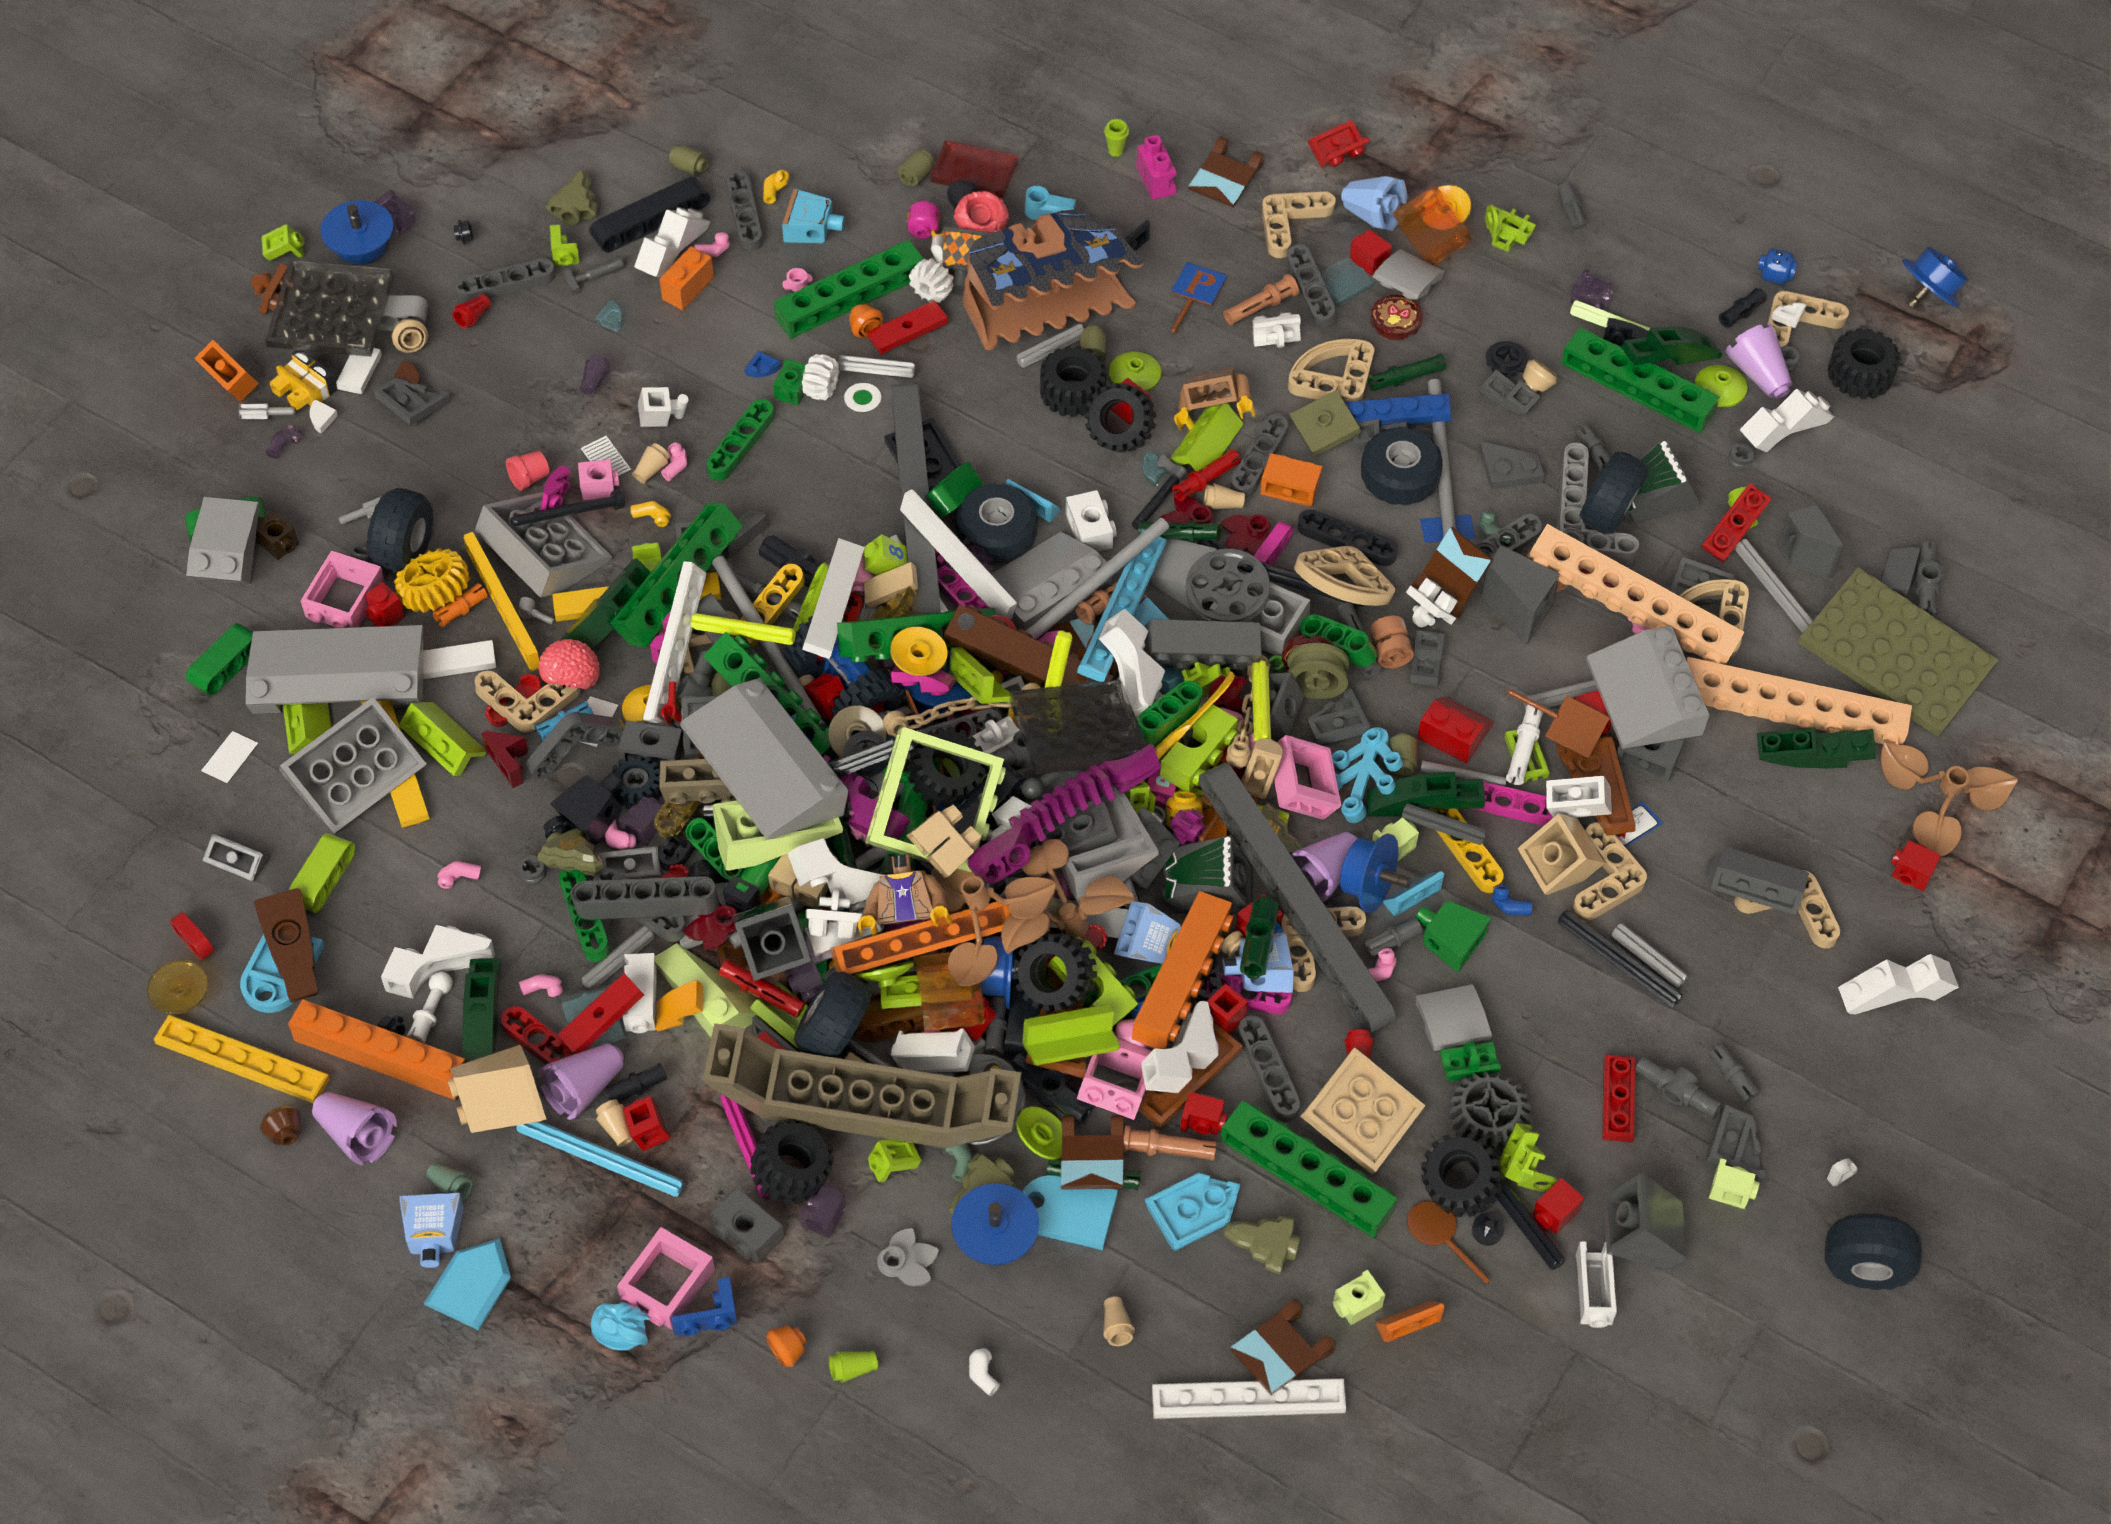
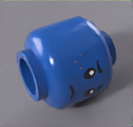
[1757,248,1798,285]

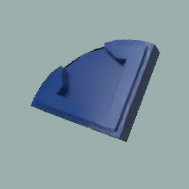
[745,351,781,377]

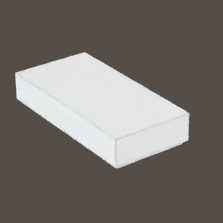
[336,344,382,394]

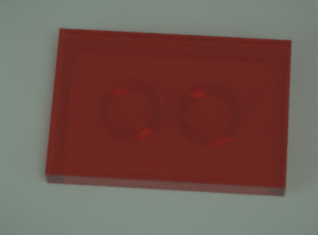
[930,140,1017,198]

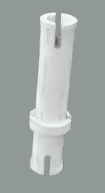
[1506,705,1544,785]

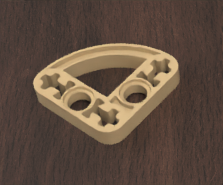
[1288,339,1374,402]
[1294,546,1395,606]
[1678,579,1749,658]

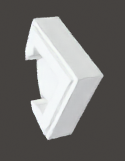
[1771,303,1806,328]
[309,400,338,434]
[1827,1158,1858,1187]

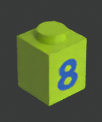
[864,534,908,576]

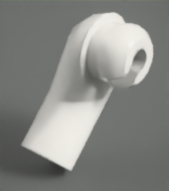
[969,1348,1000,1396]

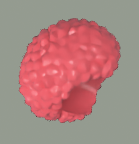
[954,191,1010,233]
[538,639,600,690]

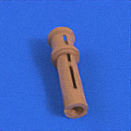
[1223,274,1299,325]
[1075,580,1119,625]
[1123,1125,1216,1161]

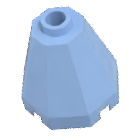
[1341,176,1408,231]

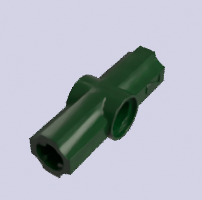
[1240,896,1279,979]

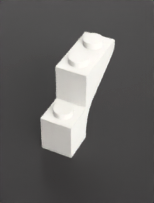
[634,207,710,277]
[1740,389,1834,452]
[1099,609,1165,719]
[787,838,882,913]
[381,925,495,999]
[1838,954,1959,1014]
[1141,1001,1219,1093]

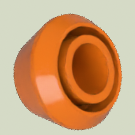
[849,304,883,338]
[766,1325,807,1367]

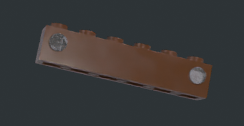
[944,604,1113,714]

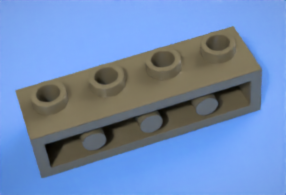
[659,759,737,804]

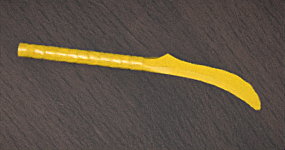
[1155,671,1235,760]

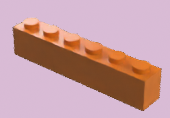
[1131,891,1234,1049]
[830,901,1011,974]
[288,999,466,1101]

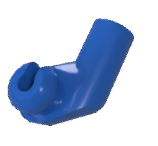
[1491,885,1532,916]

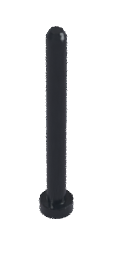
[510,490,625,526]

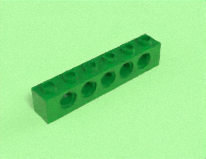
[774,240,924,339]
[1561,328,1720,433]
[610,502,743,648]
[837,608,996,662]
[703,632,838,760]
[1220,1100,1397,1239]

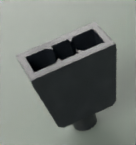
[551,772,623,845]

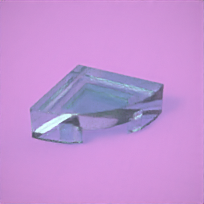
[596,300,622,332]
[1143,451,1166,486]

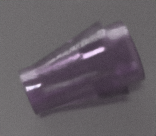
[579,355,611,396]

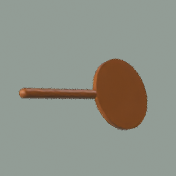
[1407,1201,1490,1283]

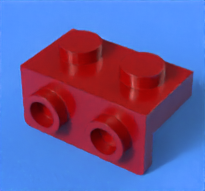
[1307,120,1370,169]

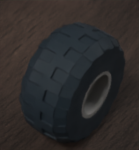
[1361,427,1443,506]
[1579,451,1649,534]
[956,483,1038,563]
[367,488,434,572]
[794,972,872,1058]
[1825,1213,1922,1290]

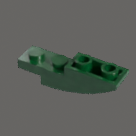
[1622,327,1722,366]
[561,558,651,650]
[1757,728,1876,769]
[1366,772,1485,817]
[462,958,501,1063]

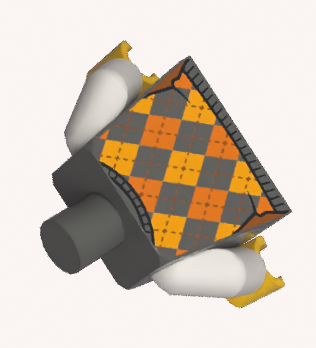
[931,226,989,291]

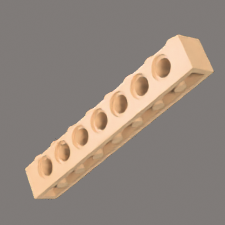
[1528,524,1744,665]
[1687,657,1912,745]

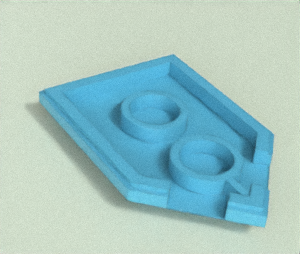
[1145,1173,1240,1251]
[424,1238,511,1330]

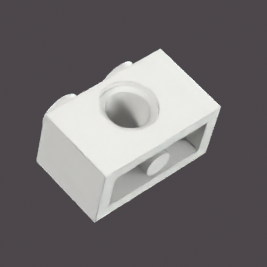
[1066,490,1117,552]
[1546,776,1612,818]

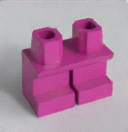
[1136,135,1177,200]

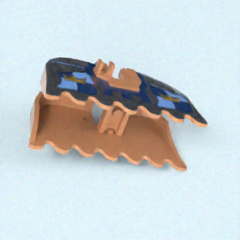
[963,210,1144,350]

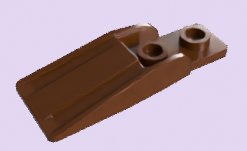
[254,888,319,1002]

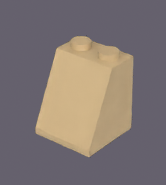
[447,1045,546,1133]

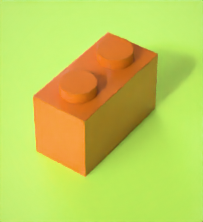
[659,246,714,310]
[194,340,259,402]
[1260,453,1322,507]

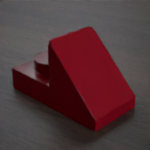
[481,731,528,788]

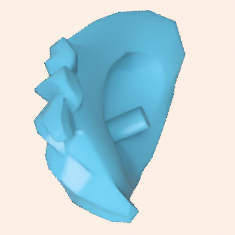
[591,1302,650,1350]

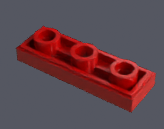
[867,300,948,355]
[1701,483,1772,563]
[558,973,644,1054]
[1602,1054,1635,1143]

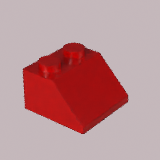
[1417,696,1494,764]

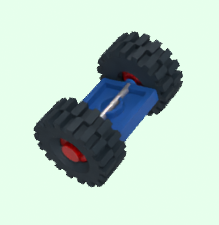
[783,616,907,734]

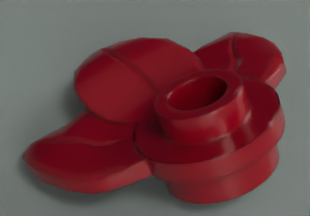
[1160,497,1214,540]
[1220,514,1271,556]
[1204,675,1249,714]
[683,902,739,950]

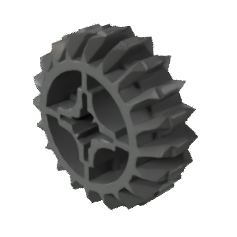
[1448,1071,1531,1151]

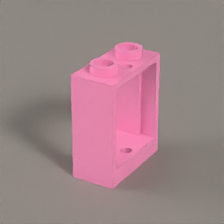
[301,551,385,628]
[1274,735,1342,820]
[1077,1038,1152,1120]
[617,1227,715,1329]

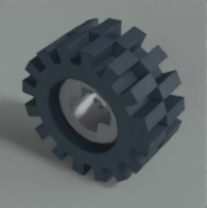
[611,755,662,810]

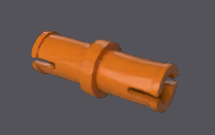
[433,583,488,627]

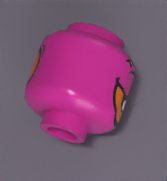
[906,200,941,239]

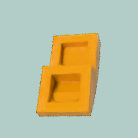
[655,980,703,1032]

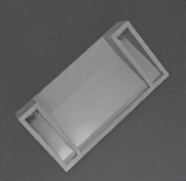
[246,625,423,714]
[680,678,849,840]
[1016,764,1159,903]

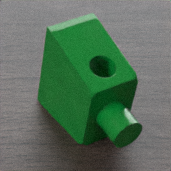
[1415,901,1491,973]

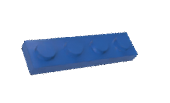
[1344,394,1451,426]

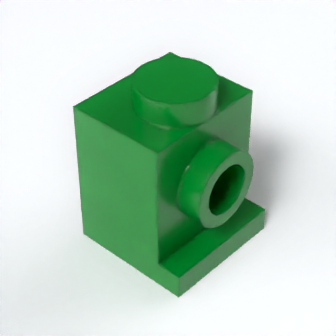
[773,358,805,406]

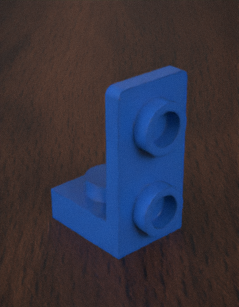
[671,1277,737,1336]

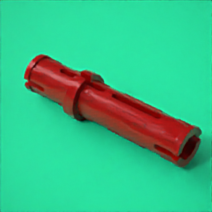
[1172,449,1241,501]
[718,958,806,1018]

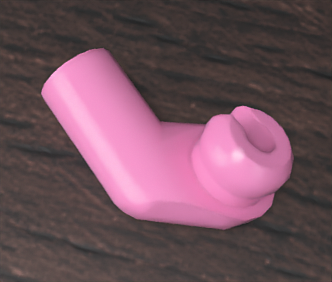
[695,232,730,258]
[661,442,687,481]
[438,861,481,889]
[1368,948,1396,982]
[518,974,564,997]

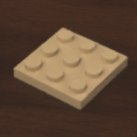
[1300,1047,1426,1175]

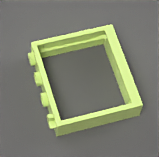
[865,727,1006,872]

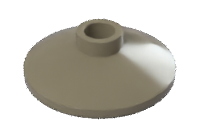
[828,705,886,758]

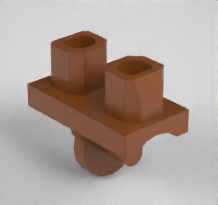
[251,263,298,315]

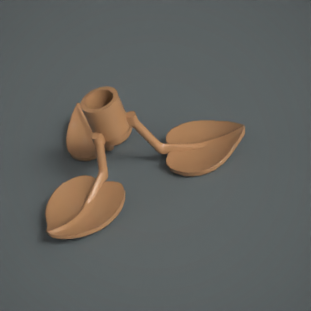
[1880,742,2018,857]
[1001,839,1135,954]
[931,868,1057,986]

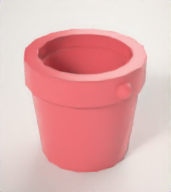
[506,451,550,491]

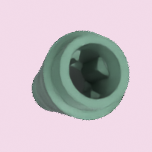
[426,1162,473,1201]

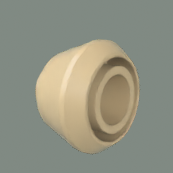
[392,319,428,353]
[1523,359,1557,393]

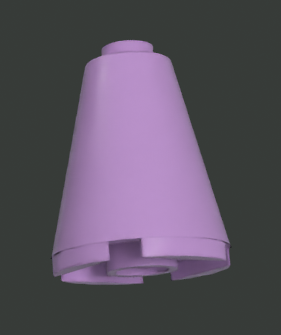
[1725,323,1792,399]
[1290,832,1358,902]
[537,1043,624,1120]
[312,1092,397,1165]

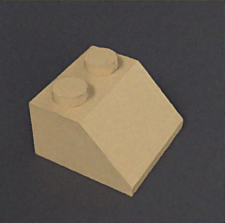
[1517,813,1605,895]

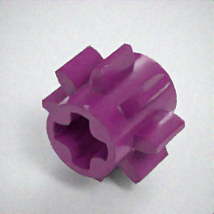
[1170,809,1206,845]

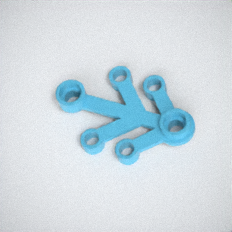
[1332,727,1403,823]

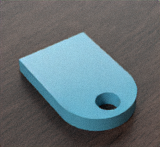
[240,934,325,1013]
[1022,1175,1118,1250]

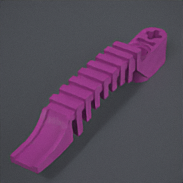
[968,744,1161,884]
[818,751,910,840]

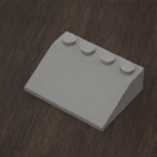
[475,492,612,598]
[991,531,1112,631]
[1586,626,1709,749]
[279,697,427,834]

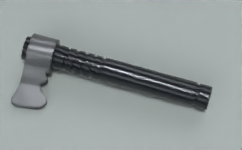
[1132,454,1188,530]

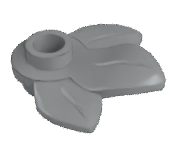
[877,1228,939,1286]

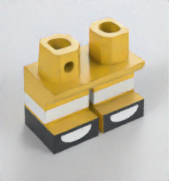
[270,348,338,411]

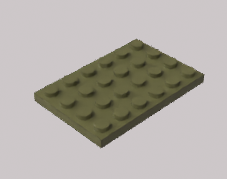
[1797,567,1998,737]

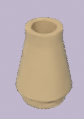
[632,443,670,484]
[1204,483,1245,510]
[596,1099,633,1147]
[1103,1297,1135,1346]

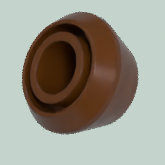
[260,1106,301,1146]

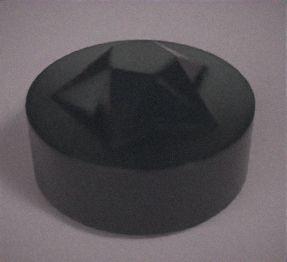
[1472,1213,1504,1246]

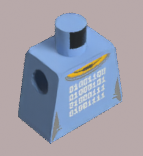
[1114,901,1181,964]
[1223,932,1293,993]
[400,1193,464,1268]

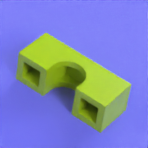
[1160,704,1239,792]
[1048,936,1138,1027]

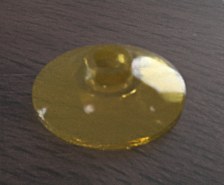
[147,960,208,1014]

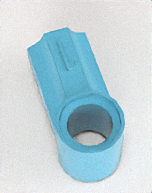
[1024,186,1076,220]

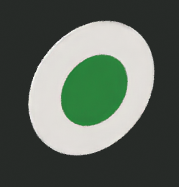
[844,383,881,412]

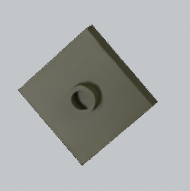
[1289,390,1361,457]

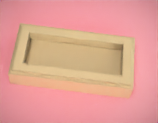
[864,562,918,608]

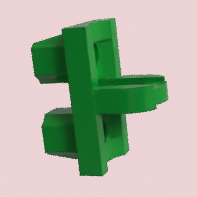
[1440,1041,1501,1082]

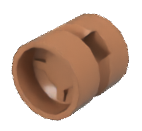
[1370,616,1414,669]

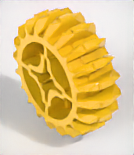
[394,548,470,613]

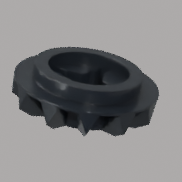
[1486,341,1528,377]
[844,731,890,777]

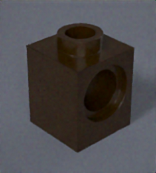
[256,510,299,560]

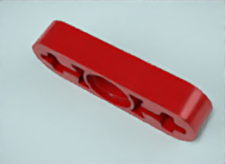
[501,1006,572,1065]

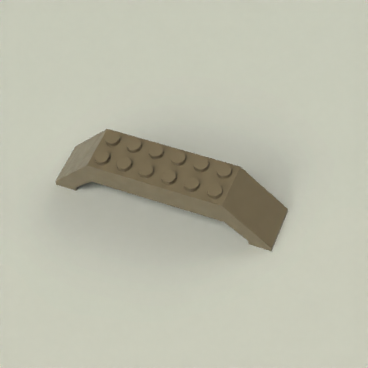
[703,1023,1021,1148]

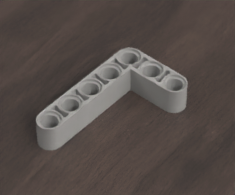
[1557,442,1639,568]

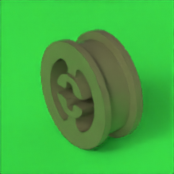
[1287,643,1349,699]

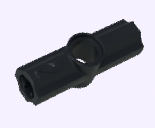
[758,535,820,588]
[1011,1052,1095,1125]

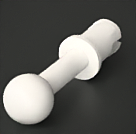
[406,971,453,1044]

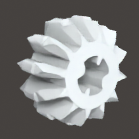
[909,258,954,303]
[801,354,840,400]

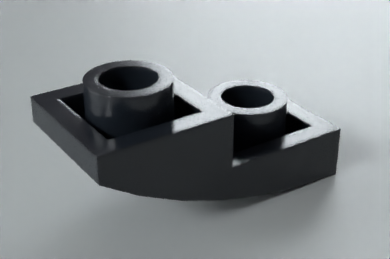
[1604,317,1649,345]

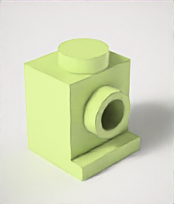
[1372,817,1419,861]
[1709,1159,1760,1209]
[1333,1270,1385,1325]

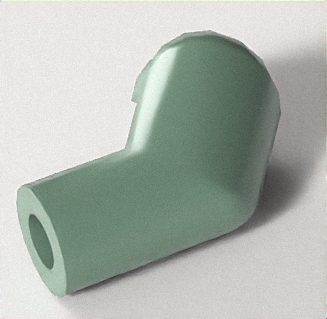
[1479,511,1512,544]
[945,1143,973,1182]

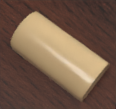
[1241,739,1283,799]

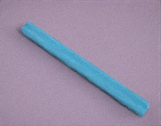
[516,1121,684,1197]

